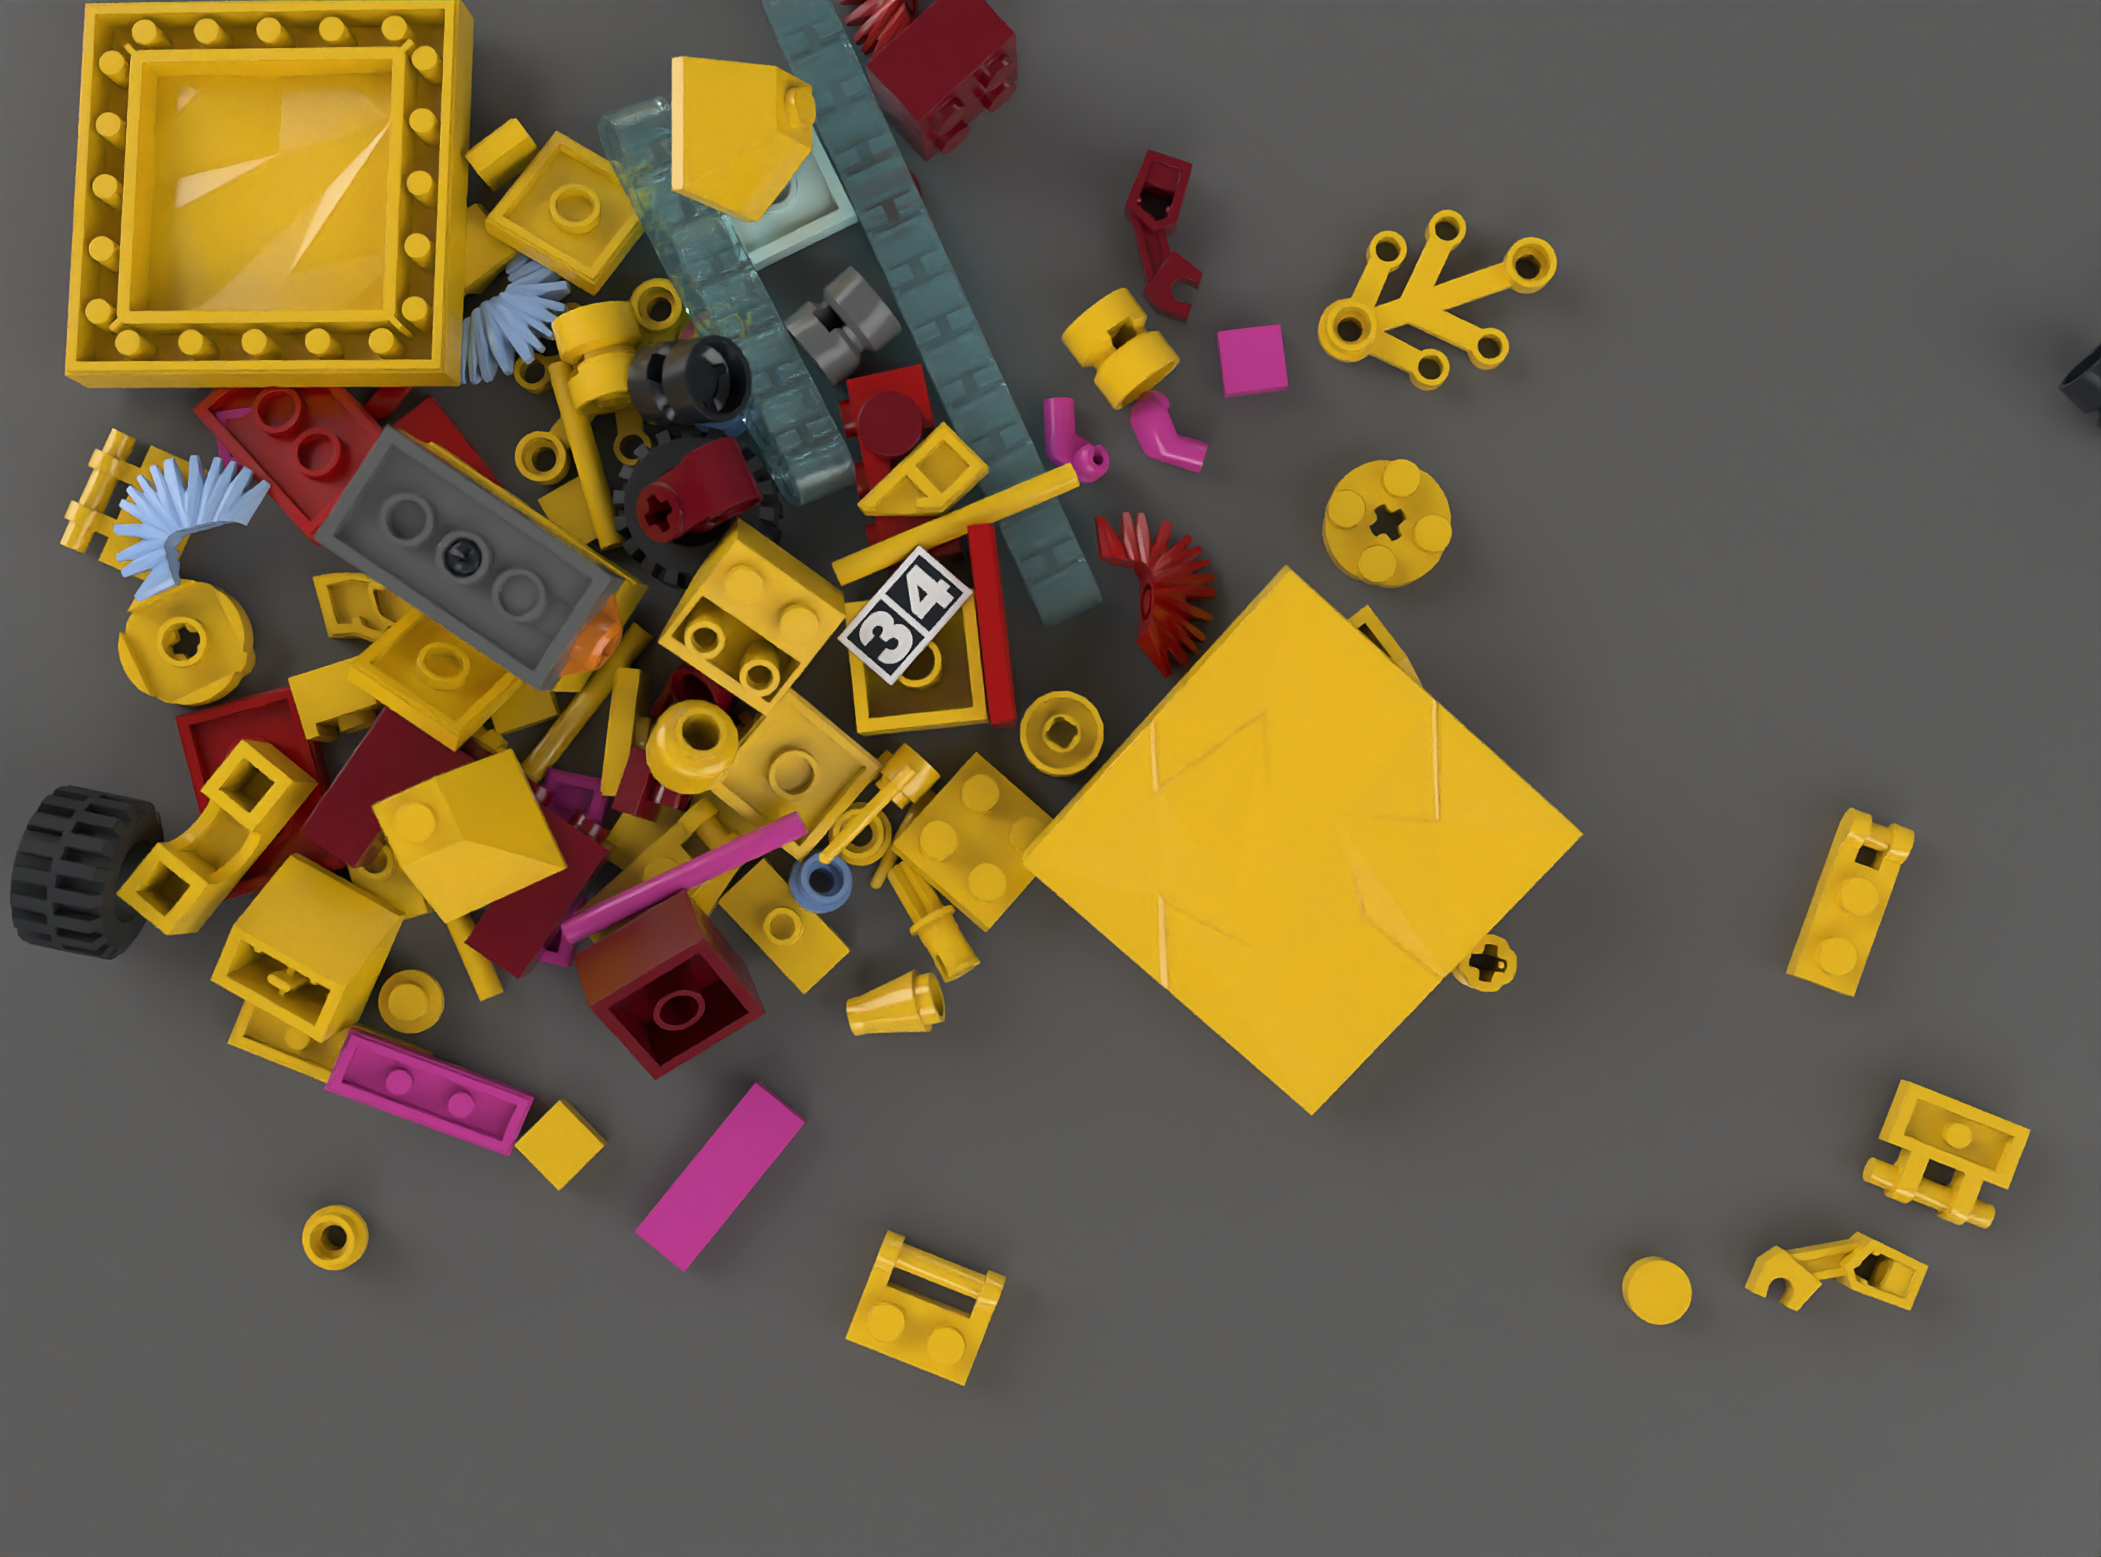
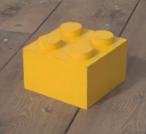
[845,589,990,737]

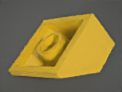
[672,56,816,223]
[372,748,568,923]

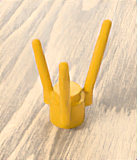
[819,743,941,889]

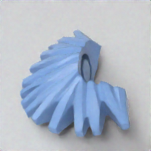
[460,252,571,385]
[114,455,271,602]

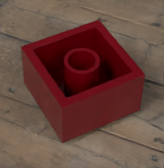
[865,0,1018,162]
[573,889,766,1080]

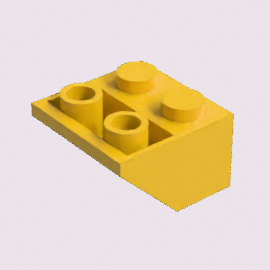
[658,517,846,717]
[210,852,406,1043]

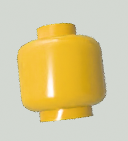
[646,699,739,794]

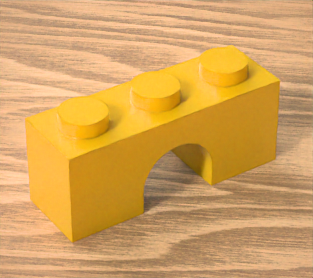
[116,739,319,935]

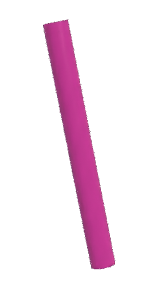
[560,810,808,945]

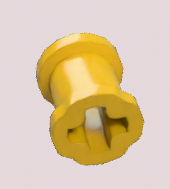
[1451,934,1517,992]

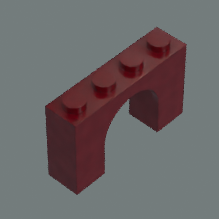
[299,706,617,979]

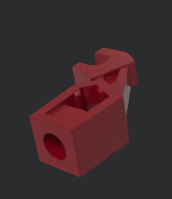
[1124,149,1203,324]

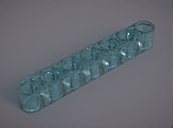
[598,96,856,509]

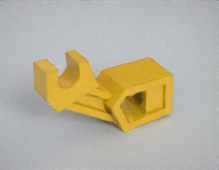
[1745,1231,1929,1311]

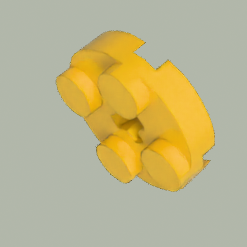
[1322,459,1452,588]
[118,578,256,707]

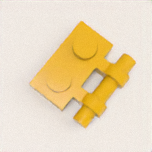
[60,428,209,581]
[1863,1079,2031,1229]

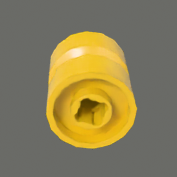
[1061,288,1180,410]
[551,301,643,416]
[1020,691,1104,778]

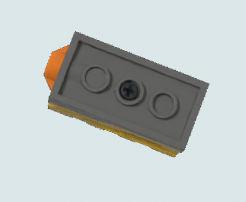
[313,425,649,692]

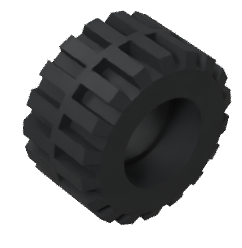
[612,425,784,591]
[10,785,164,960]

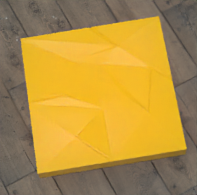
[65,0,474,388]
[1021,564,1583,1115]

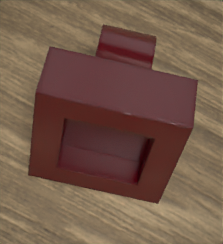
[611,747,694,823]

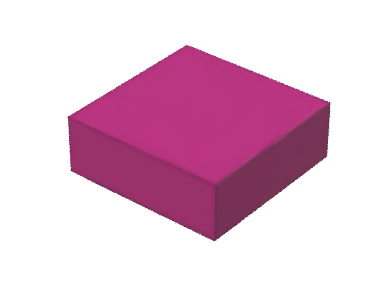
[1216,324,1288,398]

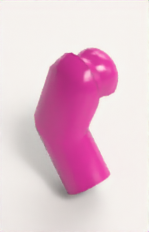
[1130,390,1209,473]
[1043,397,1110,483]

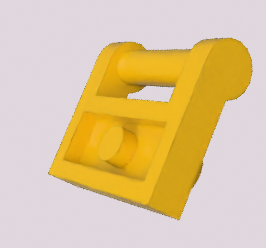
[845,1230,1006,1386]

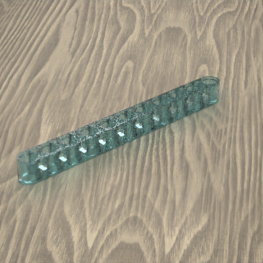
[760,0,1103,629]

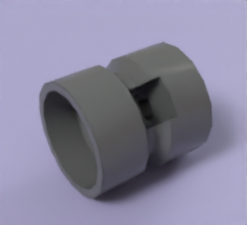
[781,266,903,388]

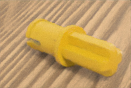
[887,861,980,983]

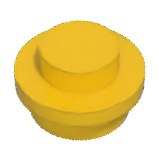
[378,969,445,1034]

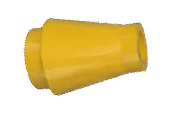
[846,969,945,1036]

